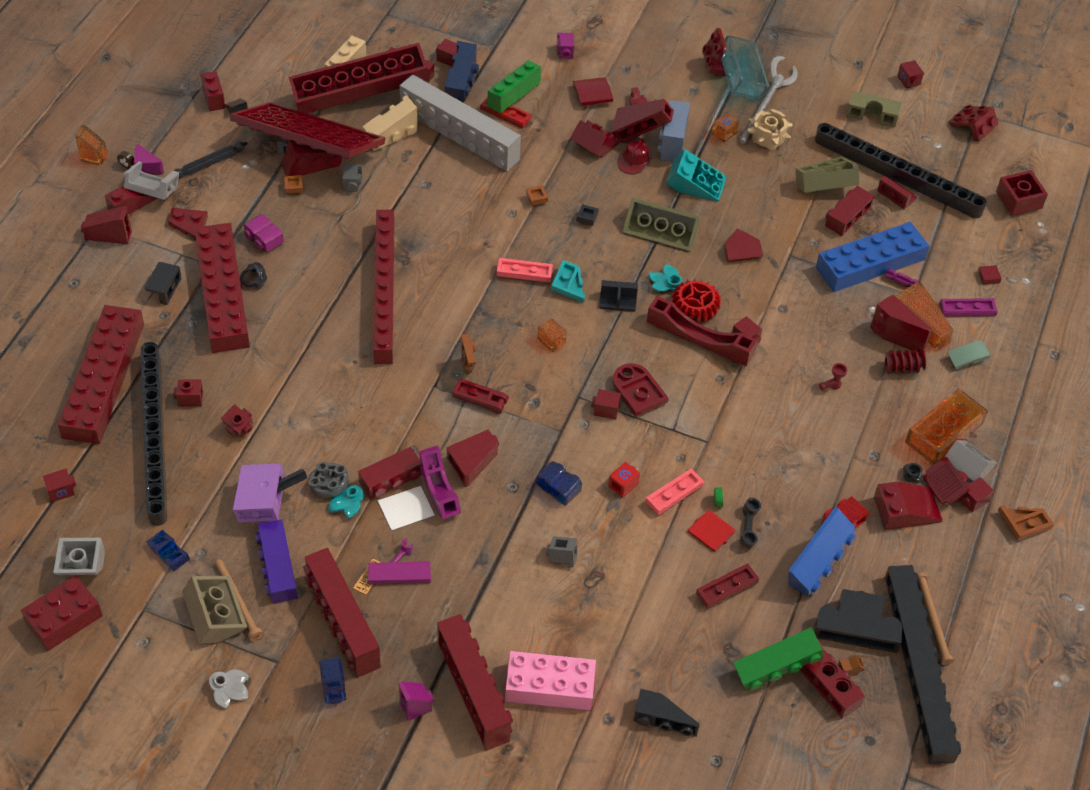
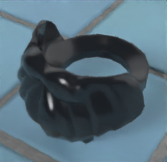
[240,262,267,289]

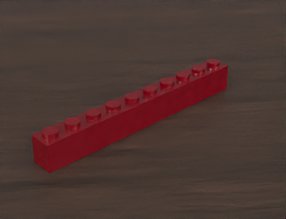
[373,210,395,364]

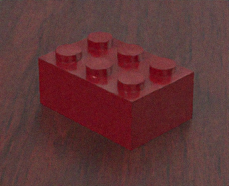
[20,575,103,652]

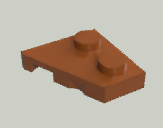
[461,334,476,373]
[998,505,1054,541]

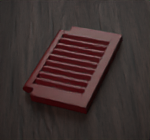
[923,456,970,505]

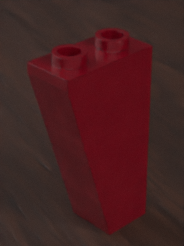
[612,99,674,143]

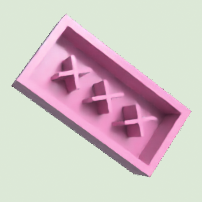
[505,651,596,710]

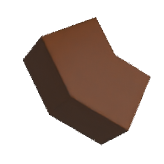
[838,655,866,676]

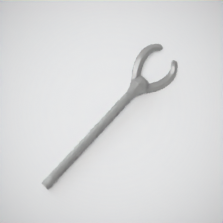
[739,56,798,144]

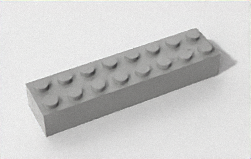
[400,75,521,171]

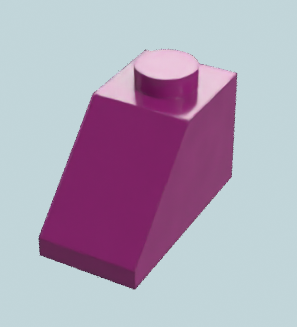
[398,681,434,721]

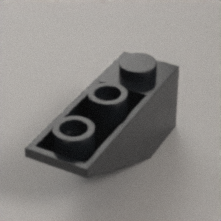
[633,688,700,736]

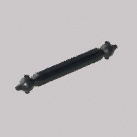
[174,141,248,179]

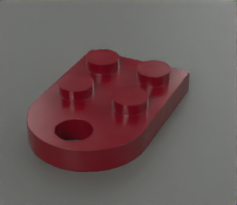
[613,363,669,417]

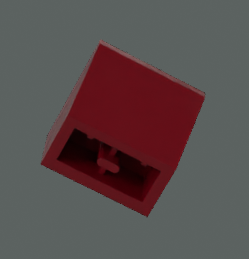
[570,120,620,157]

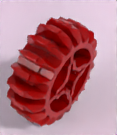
[671,278,721,323]

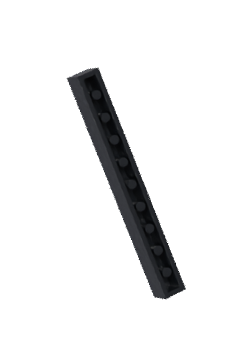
[885,565,961,764]

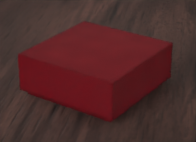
[978,265,1001,284]

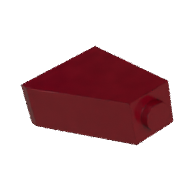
[81,206,132,244]
[447,429,499,487]

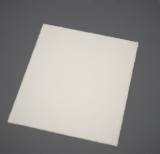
[378,486,435,530]

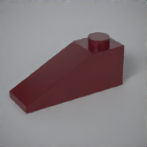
[104,187,159,214]

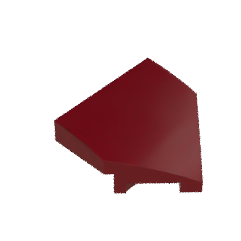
[724,229,763,262]

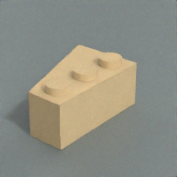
[362,95,418,151]

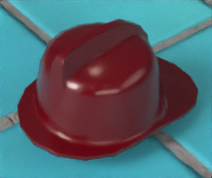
[618,138,652,174]

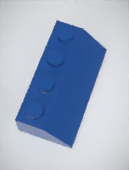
[788,507,856,598]

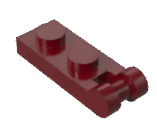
[452,378,509,414]

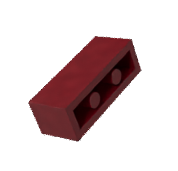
[825,185,875,236]
[358,447,422,499]

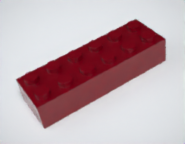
[303,547,381,678]
[437,614,513,751]

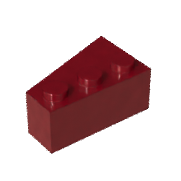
[281,140,343,176]

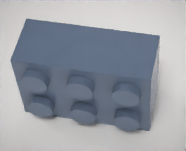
[657,100,690,162]

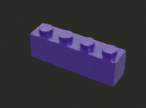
[255,519,298,604]

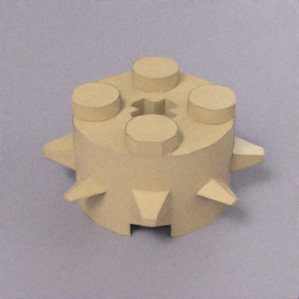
[747,109,793,150]

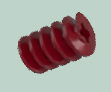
[885,349,926,374]

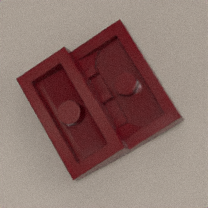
[573,77,613,105]

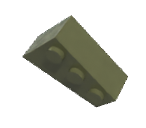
[795,156,860,193]

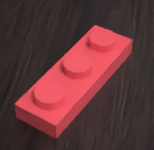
[497,258,553,283]
[645,468,704,515]

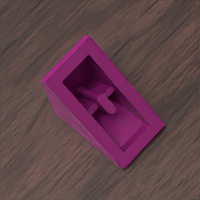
[134,144,164,175]

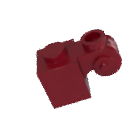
[957,471,994,513]

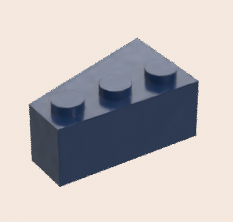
[444,41,479,102]

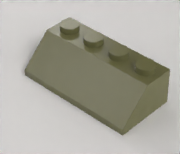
[623,198,703,251]

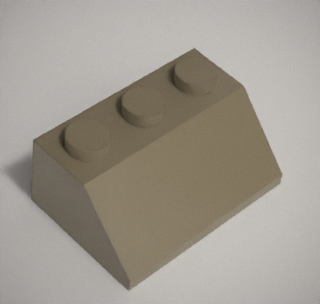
[182,576,247,643]

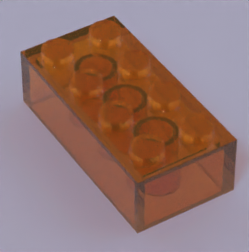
[905,388,988,465]

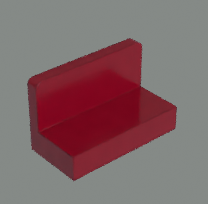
[877,176,917,209]

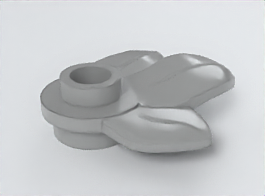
[209,669,249,709]

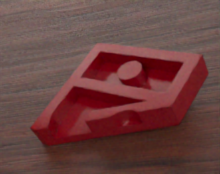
[168,208,208,240]

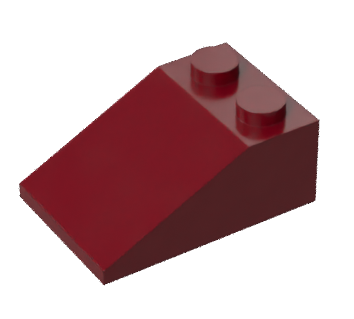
[870,295,932,352]
[873,482,943,530]

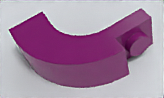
[418,445,461,519]

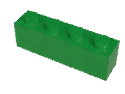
[487,60,541,113]
[733,627,824,691]

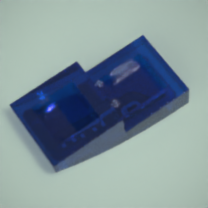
[146,530,190,571]

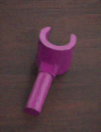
[391,539,413,562]

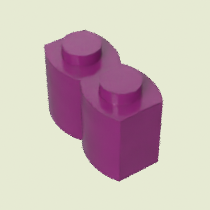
[244,214,284,253]

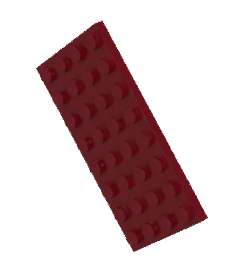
[230,102,386,159]

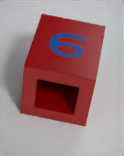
[608,462,640,498]

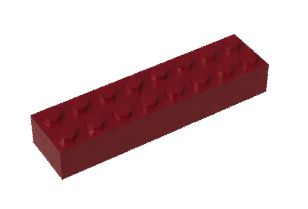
[289,43,430,113]
[195,223,250,353]
[58,305,144,444]

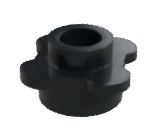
[903,463,923,482]

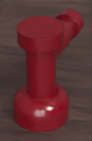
[819,363,847,391]

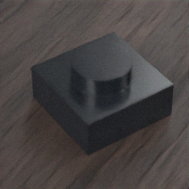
[576,204,599,226]

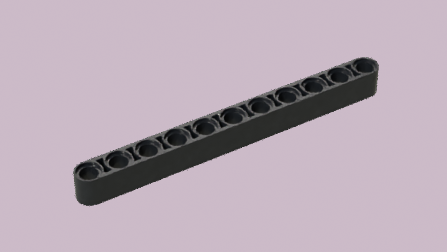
[815,123,987,218]
[141,342,168,526]

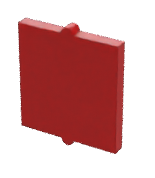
[687,510,736,552]

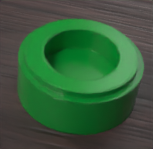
[714,487,723,507]

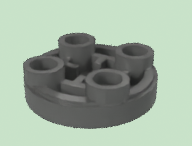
[309,462,349,498]

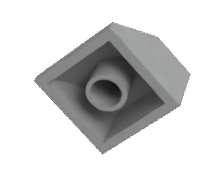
[945,440,997,483]
[53,538,105,575]

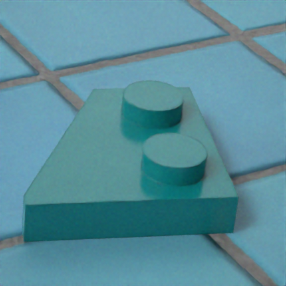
[550,260,585,303]

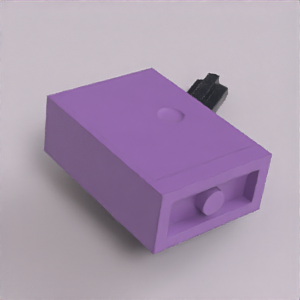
[233,463,307,523]

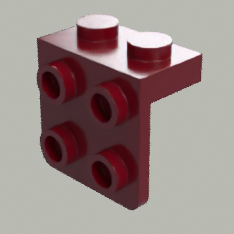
[702,28,728,77]
[949,105,999,141]

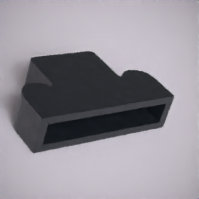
[814,589,902,653]

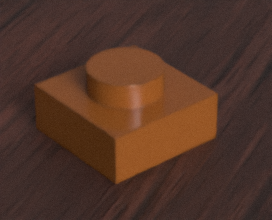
[284,175,303,194]
[526,185,548,206]

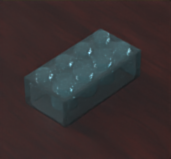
[721,35,770,101]

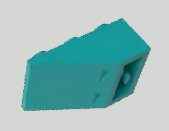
[666,149,727,202]

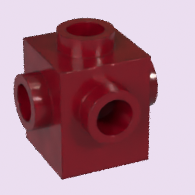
[221,404,254,438]

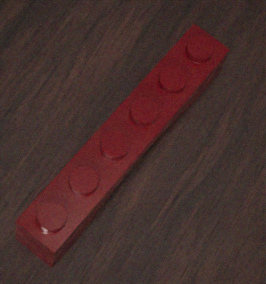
[647,296,757,366]

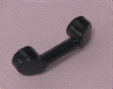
[739,498,761,548]

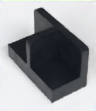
[145,262,182,305]
[599,280,638,312]

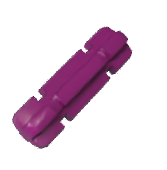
[885,269,921,290]

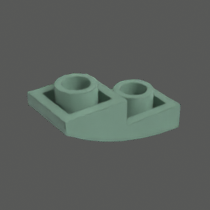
[947,340,991,370]

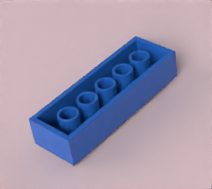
[816,221,930,292]

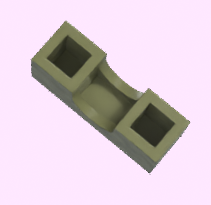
[846,91,902,127]

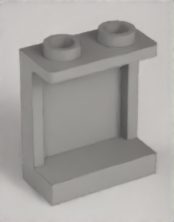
[123,161,179,200]

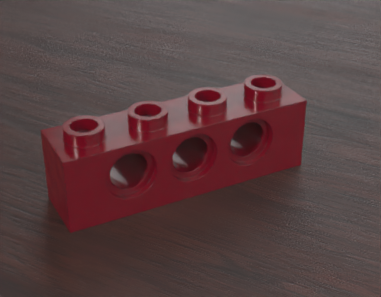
[800,639,865,719]

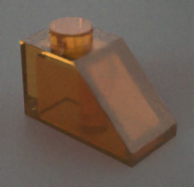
[75,125,108,166]

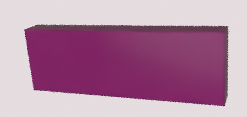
[939,298,998,317]
[368,561,431,584]

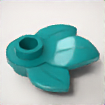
[649,264,683,292]
[328,485,364,519]

